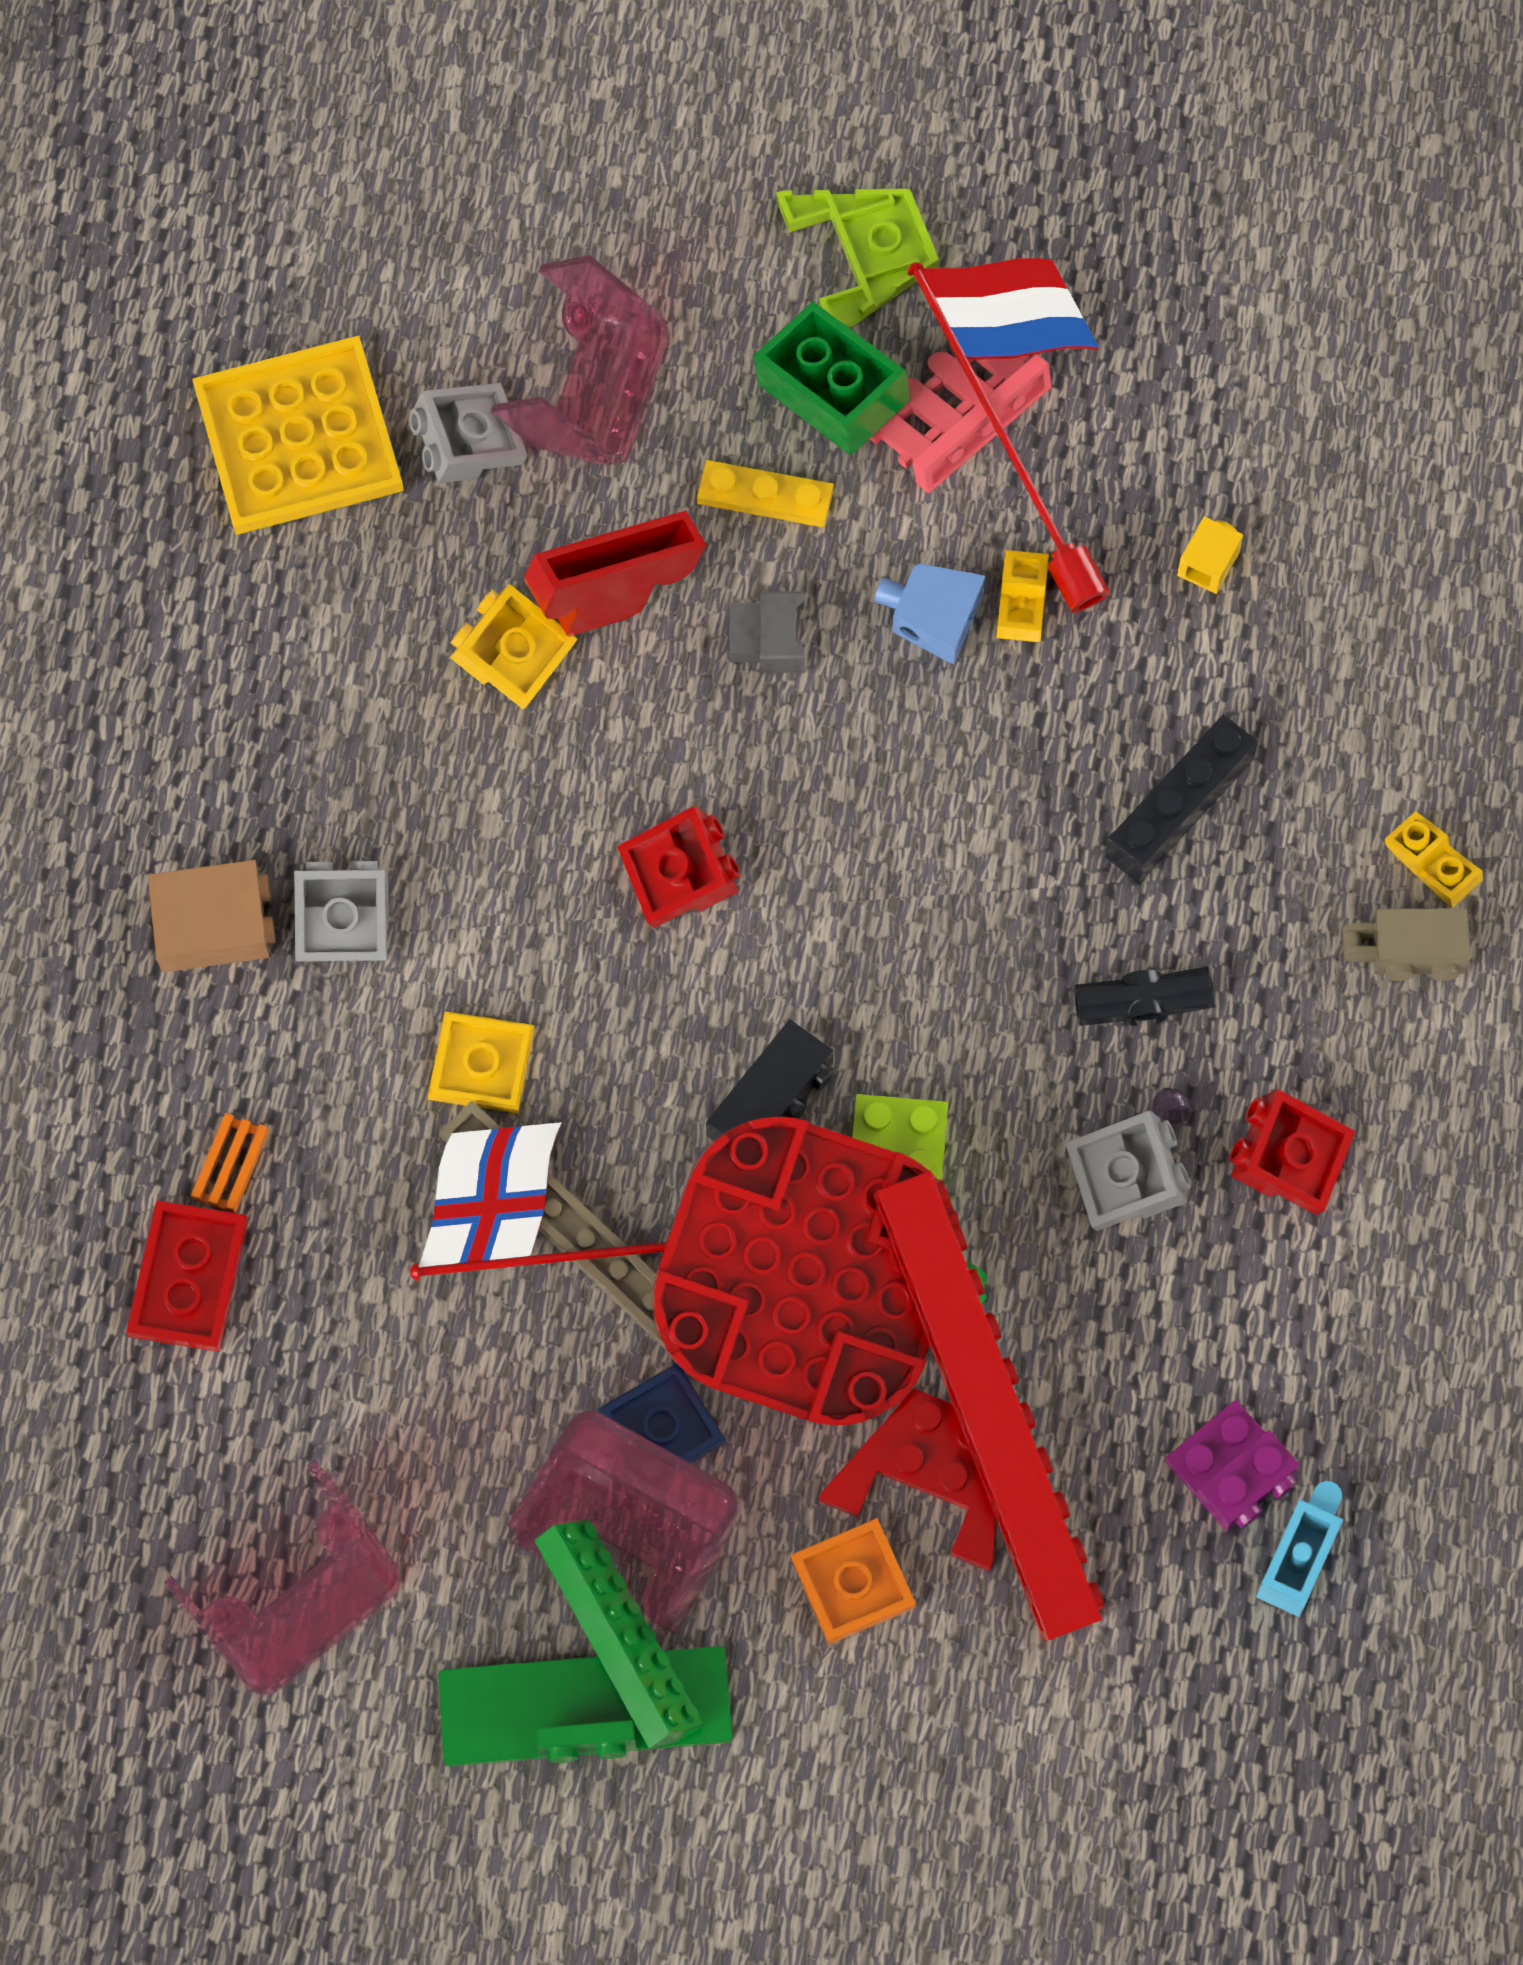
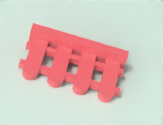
[869,351,1052,494]

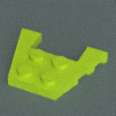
[776,188,939,328]

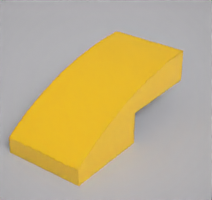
[996,550,1049,642]

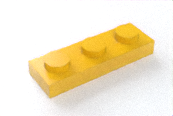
[697,460,834,528]

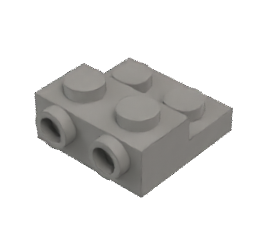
[409,383,528,483]
[294,861,389,962]
[1065,1110,1191,1231]

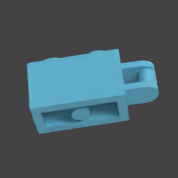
[1256,1481,1344,1617]

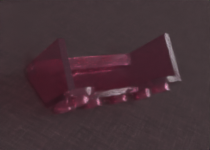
[508,1411,738,1635]

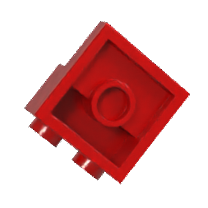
[617,806,741,928]
[1229,1089,1355,1215]

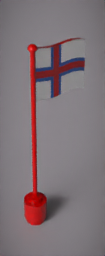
[410,1122,666,1281]

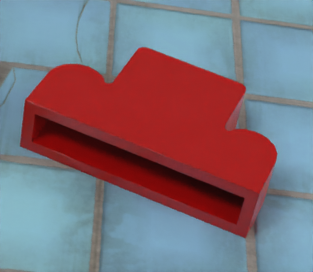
[524,510,707,636]

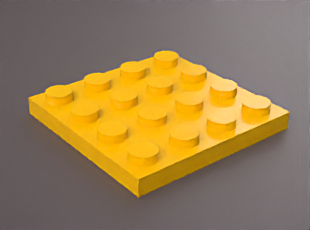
[192,336,404,535]

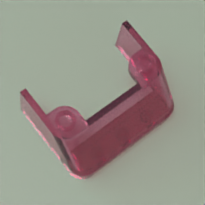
[490,255,668,466]
[164,1460,401,1696]

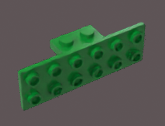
[438,1646,732,1767]

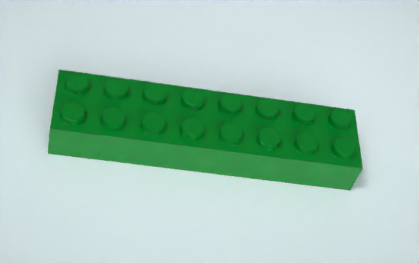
[534,1519,703,1749]

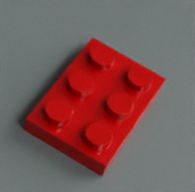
[126,1200,249,1352]

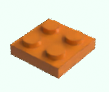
[790,1518,916,1645]

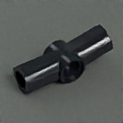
[1074,966,1216,1026]

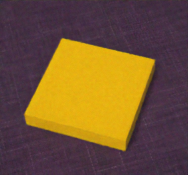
[428,1011,535,1114]

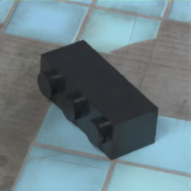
[706,1019,835,1141]

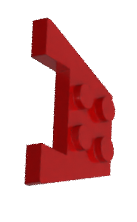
[819,1389,996,1572]

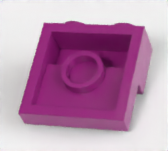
[1164,1399,1300,1532]

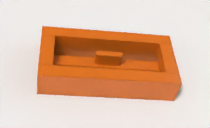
[191,1113,269,1213]

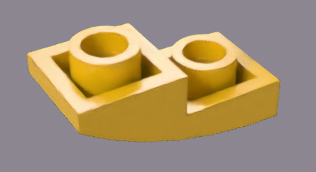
[1385,811,1483,908]

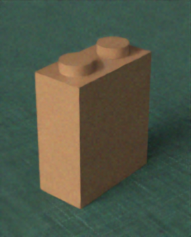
[148,860,276,973]

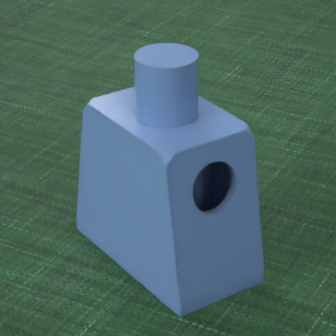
[874,564,985,664]

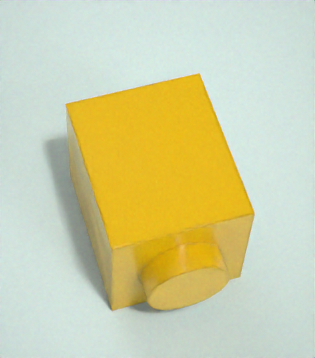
[1177,516,1243,594]

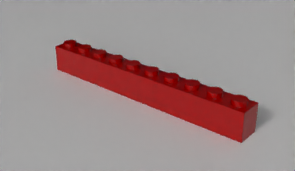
[873,1171,1105,1641]

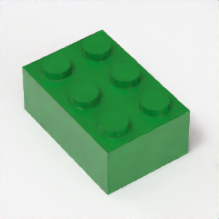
[753,301,911,456]

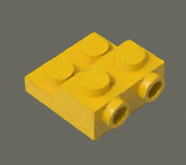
[450,584,578,709]

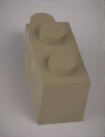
[1342,908,1470,981]

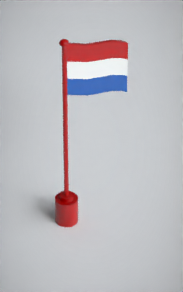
[908,258,1110,614]

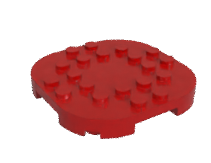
[652,1117,960,1425]

